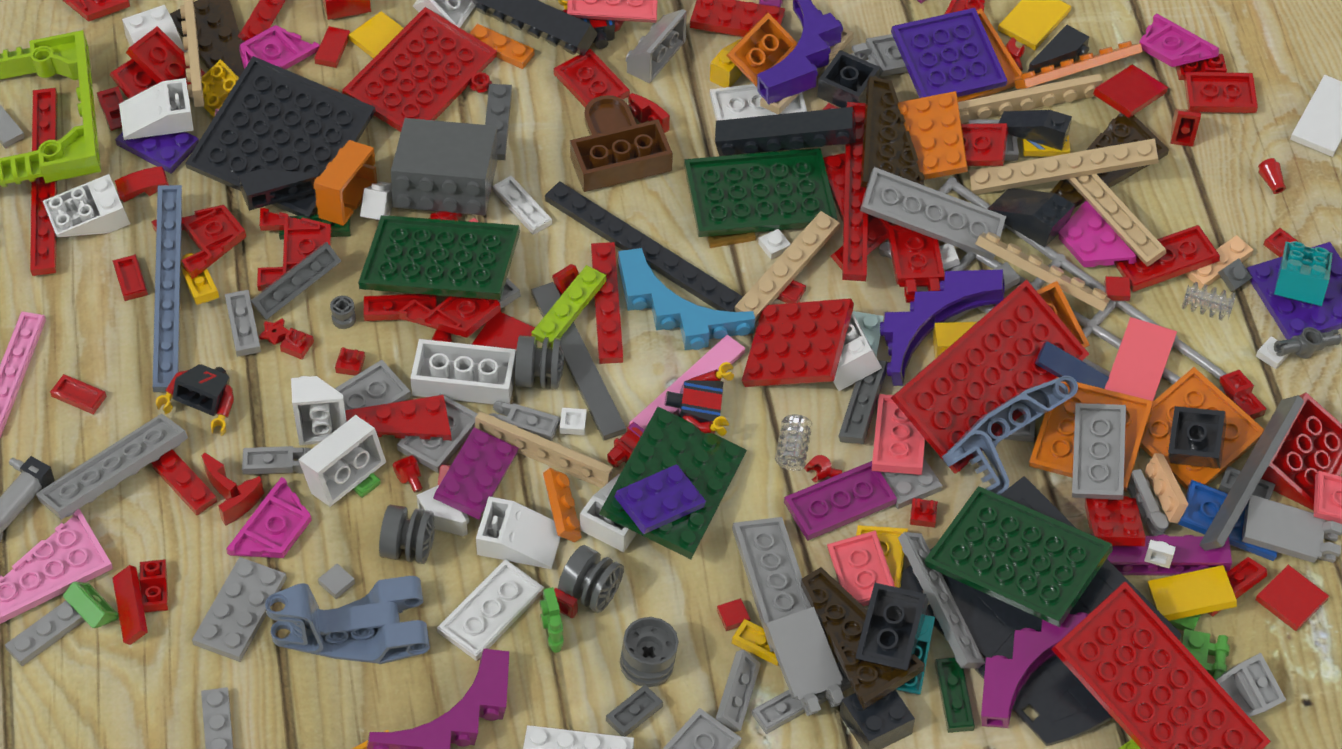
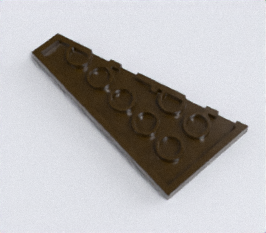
[170,0,244,77]
[860,76,925,188]
[1050,113,1169,208]

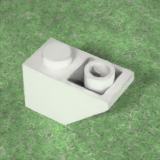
[360,182,392,220]
[416,485,469,536]

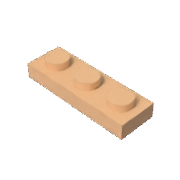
[1185,235,1253,290]
[1145,453,1188,523]

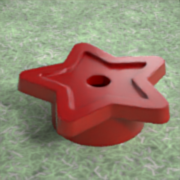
[259,318,289,345]

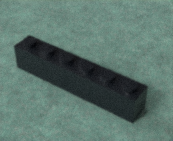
[472,0,598,56]
[715,107,856,156]

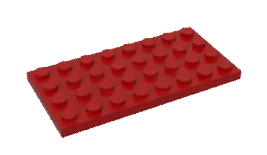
[891,280,1089,474]
[1051,581,1271,749]

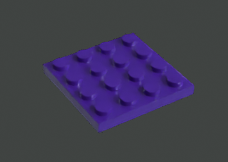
[891,8,1008,98]
[1246,242,1342,340]

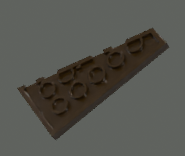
[801,567,925,709]

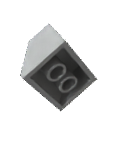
[626,9,686,84]

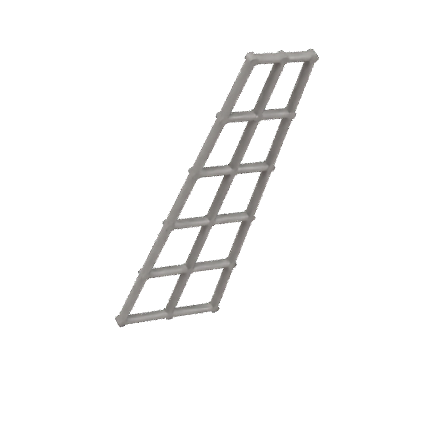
[879,177,1227,400]

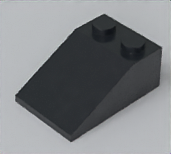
[987,188,1075,248]
[855,583,929,671]

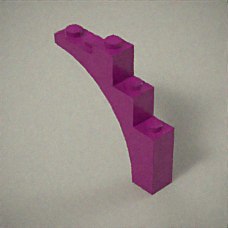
[981,612,1088,728]
[367,649,510,749]

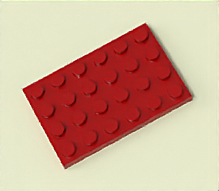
[342,7,497,132]

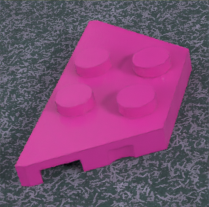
[1139,13,1219,67]
[239,25,320,70]
[1059,201,1136,268]
[226,477,312,558]

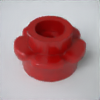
[470,72,492,93]

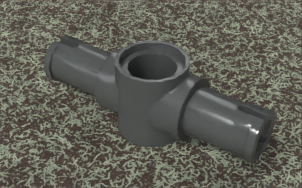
[1274,327,1342,359]

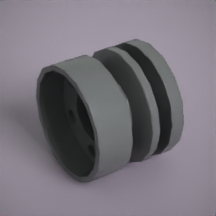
[515,335,564,389]
[379,504,435,564]
[558,545,624,613]
[620,617,679,687]

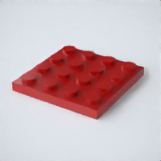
[741,298,854,387]

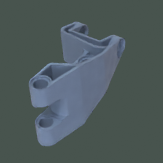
[941,376,1078,495]
[265,576,430,664]

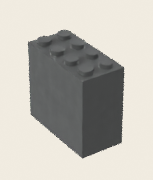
[391,118,498,215]

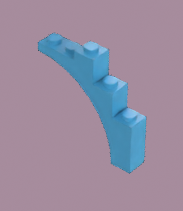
[618,248,755,350]

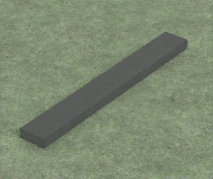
[531,282,626,441]
[1199,395,1304,551]

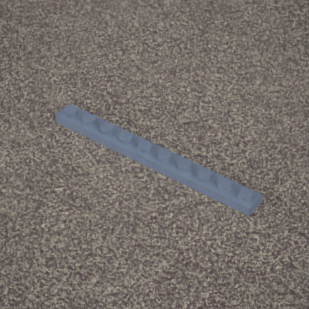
[152,185,182,392]

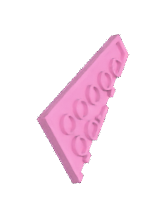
[0,509,113,624]

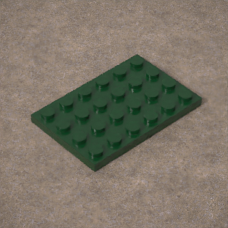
[684,148,838,237]
[358,215,520,300]
[599,407,747,559]
[924,486,1113,627]

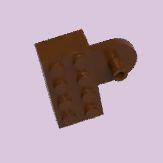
[570,95,673,192]

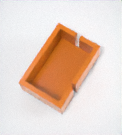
[314,140,377,226]

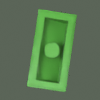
[63,581,119,628]

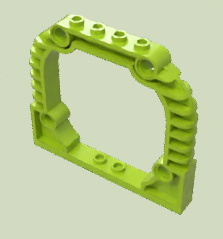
[0,30,101,188]

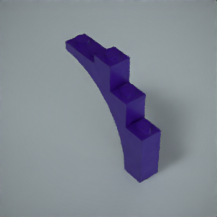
[757,0,843,105]
[880,269,1005,386]

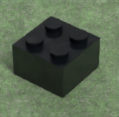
[817,50,880,108]
[1168,406,1227,469]
[839,690,915,749]

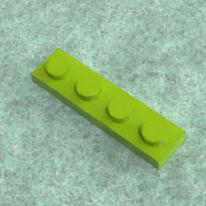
[531,265,607,348]

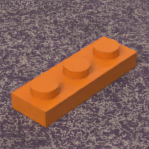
[469,24,535,69]
[543,468,582,542]

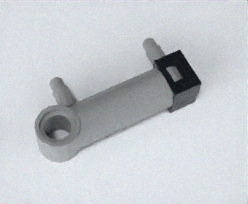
[0,456,55,541]

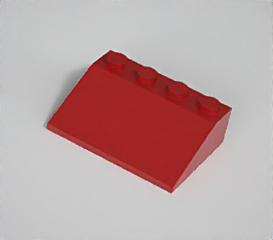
[1261,392,1342,511]

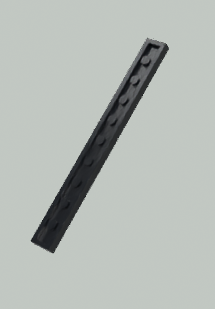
[545,181,743,312]

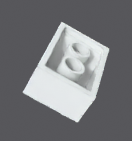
[122,5,186,53]

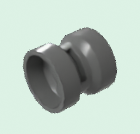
[330,295,356,329]

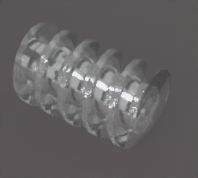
[1182,281,1236,321]
[775,414,812,471]

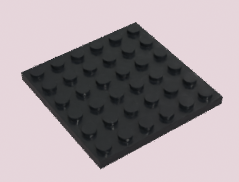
[185,56,375,219]

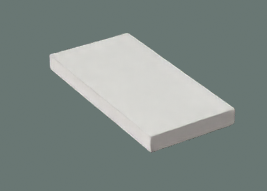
[1290,75,1342,157]
[710,84,807,121]
[437,559,544,661]

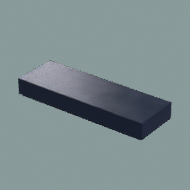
[1035,341,1109,389]

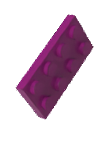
[433,427,519,520]
[784,461,897,541]

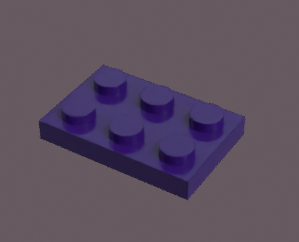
[115,132,199,174]
[614,464,706,534]

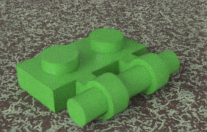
[540,587,564,653]
[1182,629,1230,679]

